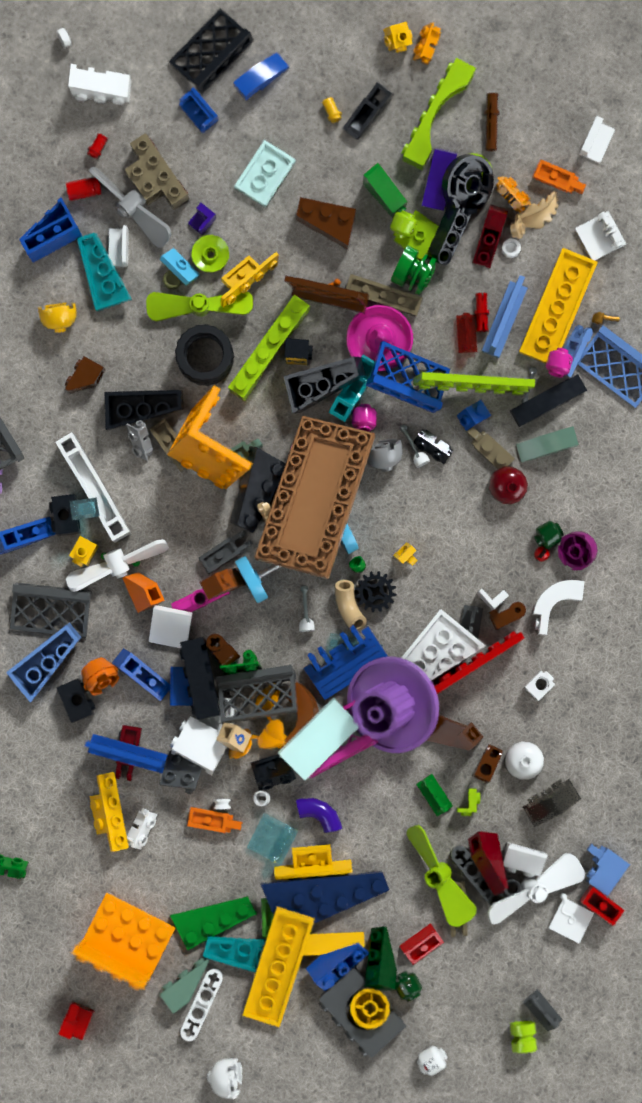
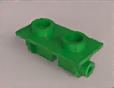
[416,774,453,816]
[0,854,29,879]

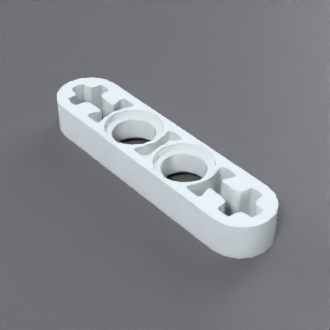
[181,968,223,1041]

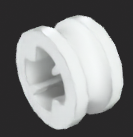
[213,799,231,809]

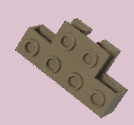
[125,133,189,210]

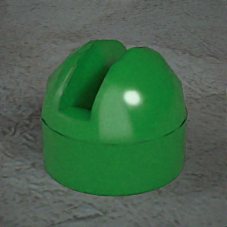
[349,556,366,573]

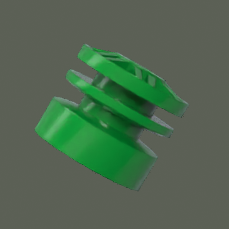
[390,245,437,295]

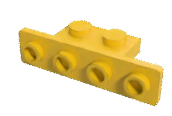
[220,252,279,308]
[90,772,129,852]
[274,844,352,880]

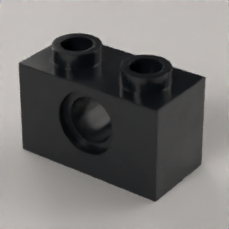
[49,494,81,536]
[57,678,96,723]

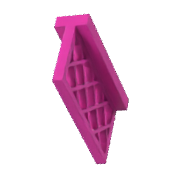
[308,701,378,778]

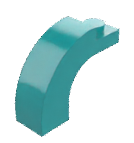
[329,355,375,422]

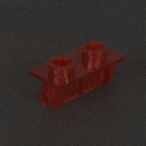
[456,313,477,353]

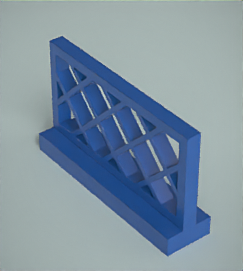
[366,341,450,413]
[85,734,168,773]

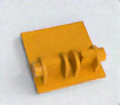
[495,176,531,213]

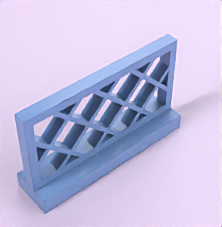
[482,275,528,358]
[578,325,642,408]

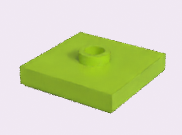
[393,210,439,261]

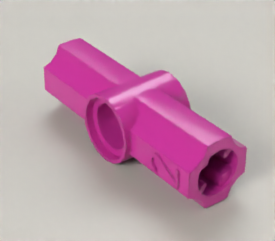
[171,588,230,612]

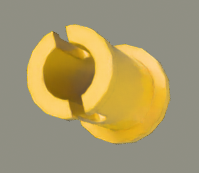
[322,97,342,123]

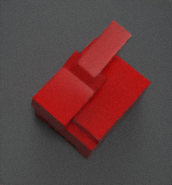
[58,1001,95,1040]

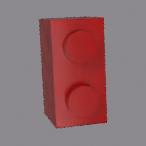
[579,885,625,926]

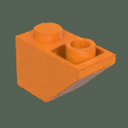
[122,572,165,613]

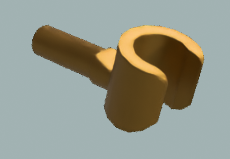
[592,312,620,325]

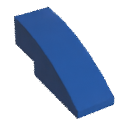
[233,53,289,101]

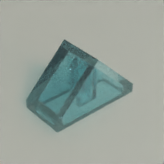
[70,497,100,520]

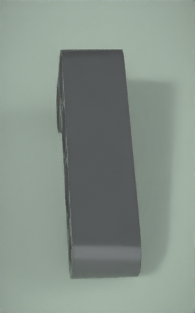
[451,845,521,906]

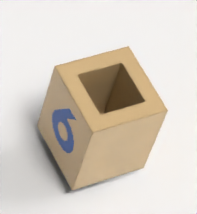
[216,722,251,753]

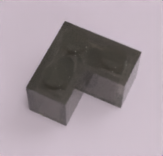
[523,779,581,827]

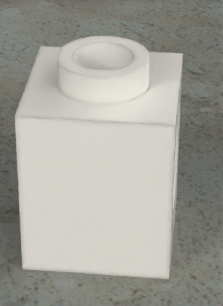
[524,671,555,701]

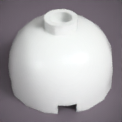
[505,741,544,780]
[208,1058,242,1099]

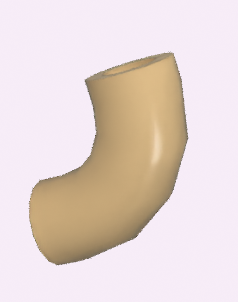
[335,580,367,631]

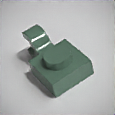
[230,438,263,460]

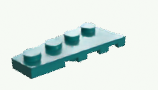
[77,233,132,311]
[202,936,266,973]

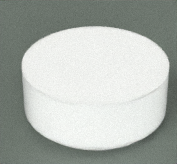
[57,28,71,48]
[501,238,521,258]

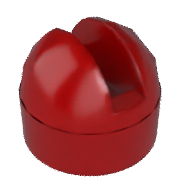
[534,546,550,562]

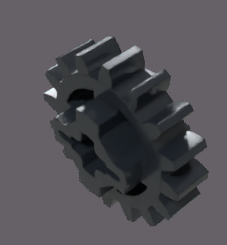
[355,571,397,613]

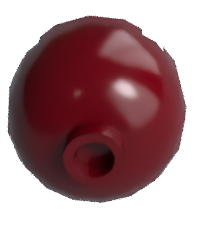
[489,466,528,505]

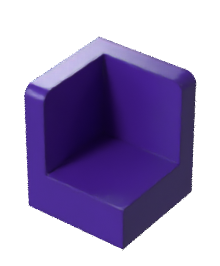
[188,203,217,235]

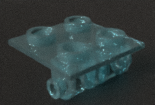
[247,813,299,865]

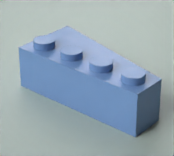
[6,622,81,703]

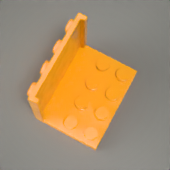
[167,386,252,489]
[72,893,176,990]

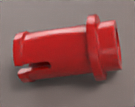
[87,133,108,159]

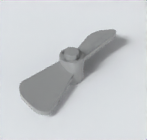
[89,167,171,248]

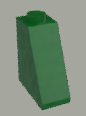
[363,163,407,218]

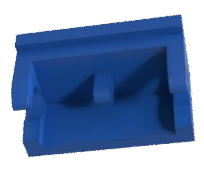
[179,87,218,134]

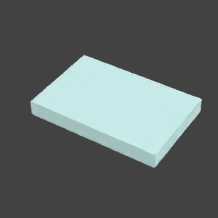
[234,140,296,208]

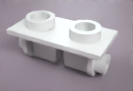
[127,808,157,850]

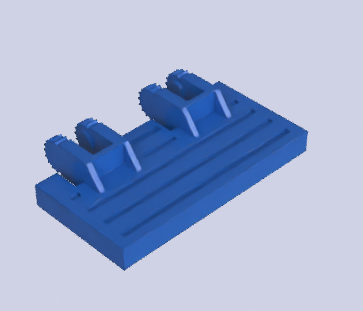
[304,625,389,700]

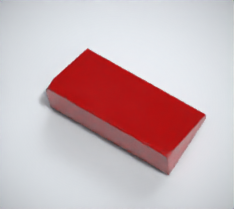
[400,923,444,965]

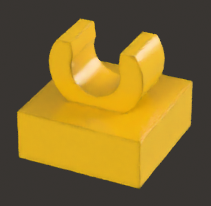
[393,542,418,566]

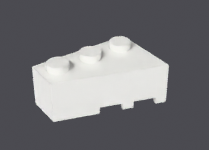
[68,64,131,105]

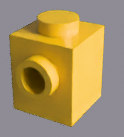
[69,536,99,567]

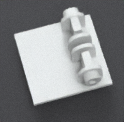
[575,211,626,260]

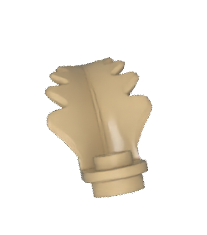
[510,191,558,239]

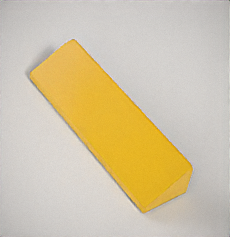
[303,932,365,956]

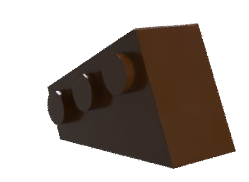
[296,197,356,250]

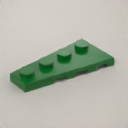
[170,896,257,950]

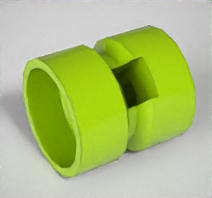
[510,1021,537,1053]

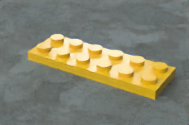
[519,248,598,364]
[242,907,314,1027]

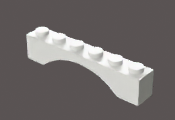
[56,432,132,543]

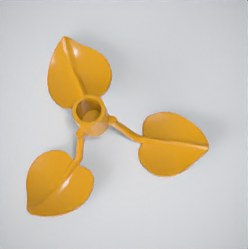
[228,683,288,759]

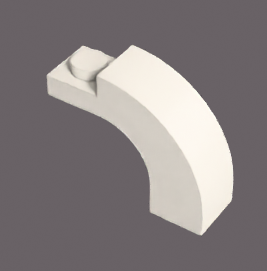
[532,580,585,635]

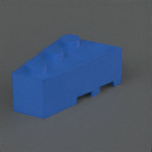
[19,197,82,263]

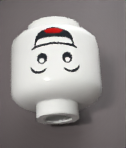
[417,1046,447,1076]

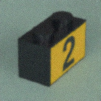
[285,338,313,365]

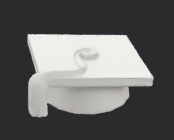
[548,893,594,943]

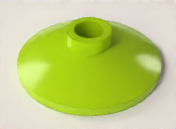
[191,235,229,273]

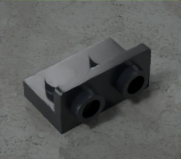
[251,754,296,790]

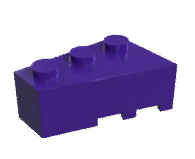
[421,148,458,211]

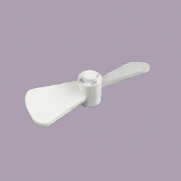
[66,540,169,592]
[488,853,585,924]

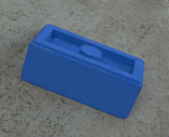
[170,667,193,706]

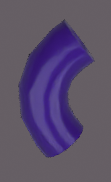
[296,798,343,833]

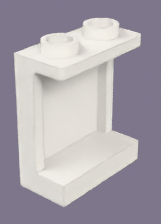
[170,716,227,775]

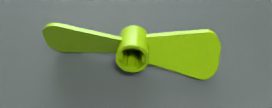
[146,292,253,322]
[407,825,477,927]

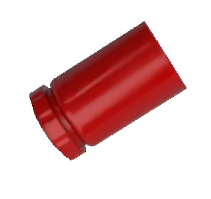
[66,177,102,201]

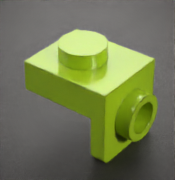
[456,788,480,816]

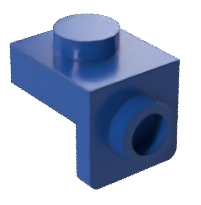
[457,400,492,431]

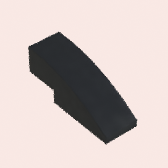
[342,82,394,140]

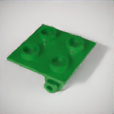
[220,650,262,675]

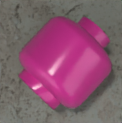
[546,348,573,378]
[352,404,377,432]

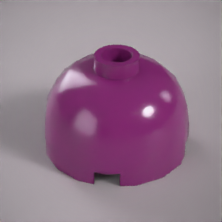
[558,531,598,571]

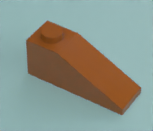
[200,567,246,600]

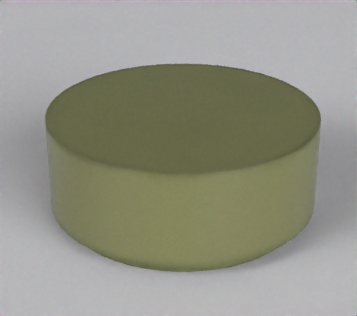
[163,270,182,290]

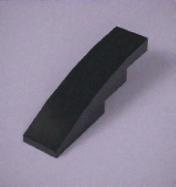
[510,374,587,427]

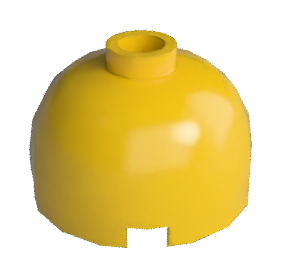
[38,303,77,333]
[351,989,390,1029]

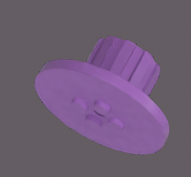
[347,657,439,753]

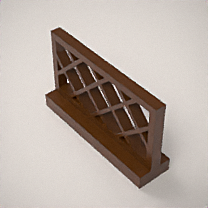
[284,276,370,314]

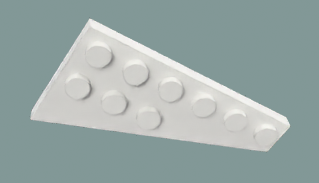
[401,609,486,681]

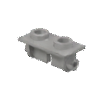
[126,420,153,461]

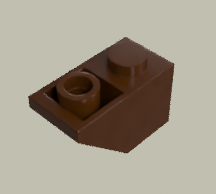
[65,356,105,394]

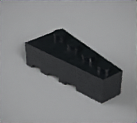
[230,446,286,533]

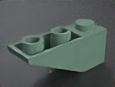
[159,958,210,1014]

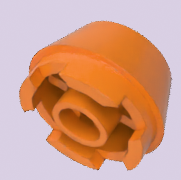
[81,657,120,695]

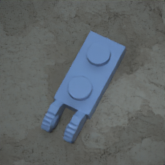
[564,325,593,378]

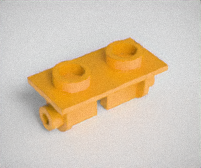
[413,22,441,64]

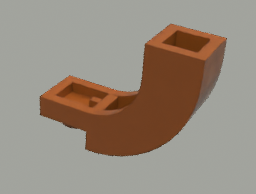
[281,682,319,748]

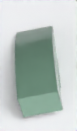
[516,426,579,463]

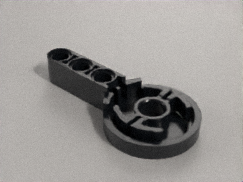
[427,154,494,265]

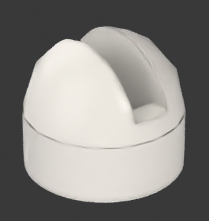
[253,791,270,806]

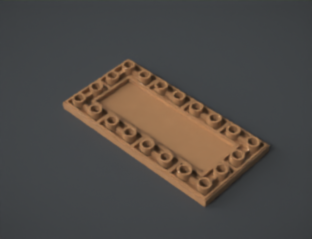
[254,416,376,579]

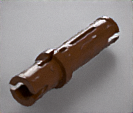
[484,93,500,151]

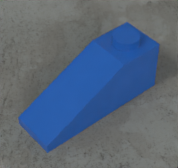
[0,516,56,555]
[112,648,170,701]

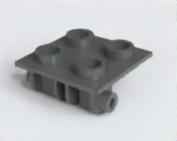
[159,751,202,794]

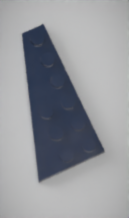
[260,871,390,924]

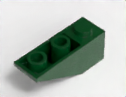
[365,926,397,991]

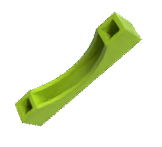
[401,58,476,171]
[228,295,310,401]

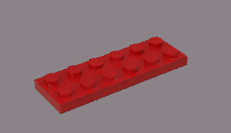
[432,631,525,694]

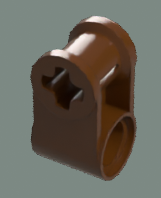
[206,634,241,665]

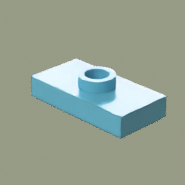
[160,248,200,286]

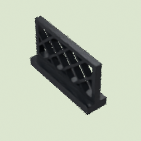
[168,9,254,94]

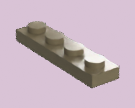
[346,274,423,317]

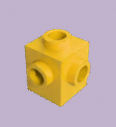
[383,22,413,53]

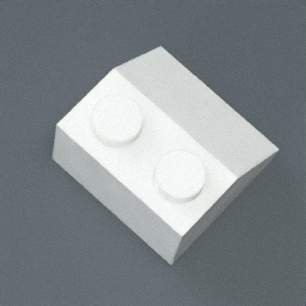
[502,842,548,878]

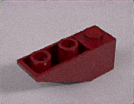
[472,204,508,268]
[468,831,508,896]

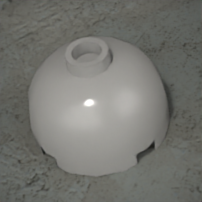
[367,439,403,472]

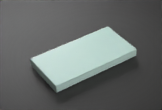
[278,698,359,780]

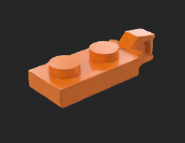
[533,159,586,194]
[187,807,243,833]

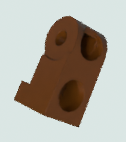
[487,602,526,630]
[472,744,503,784]

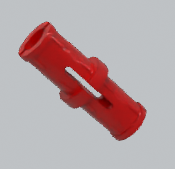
[474,293,489,332]

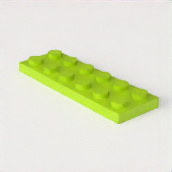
[413,372,535,395]

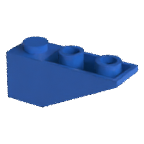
[306,943,369,992]

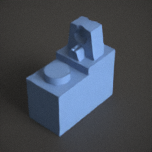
[586,844,630,896]

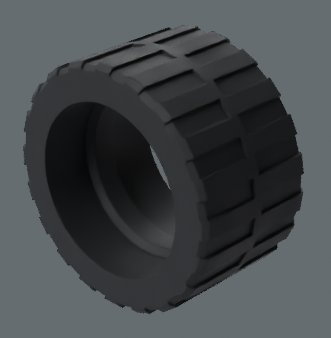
[175,324,234,386]

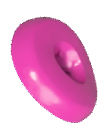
[347,305,413,371]

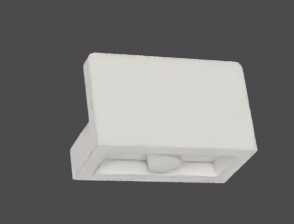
[579,116,615,163]
[109,225,129,267]
[477,589,509,610]

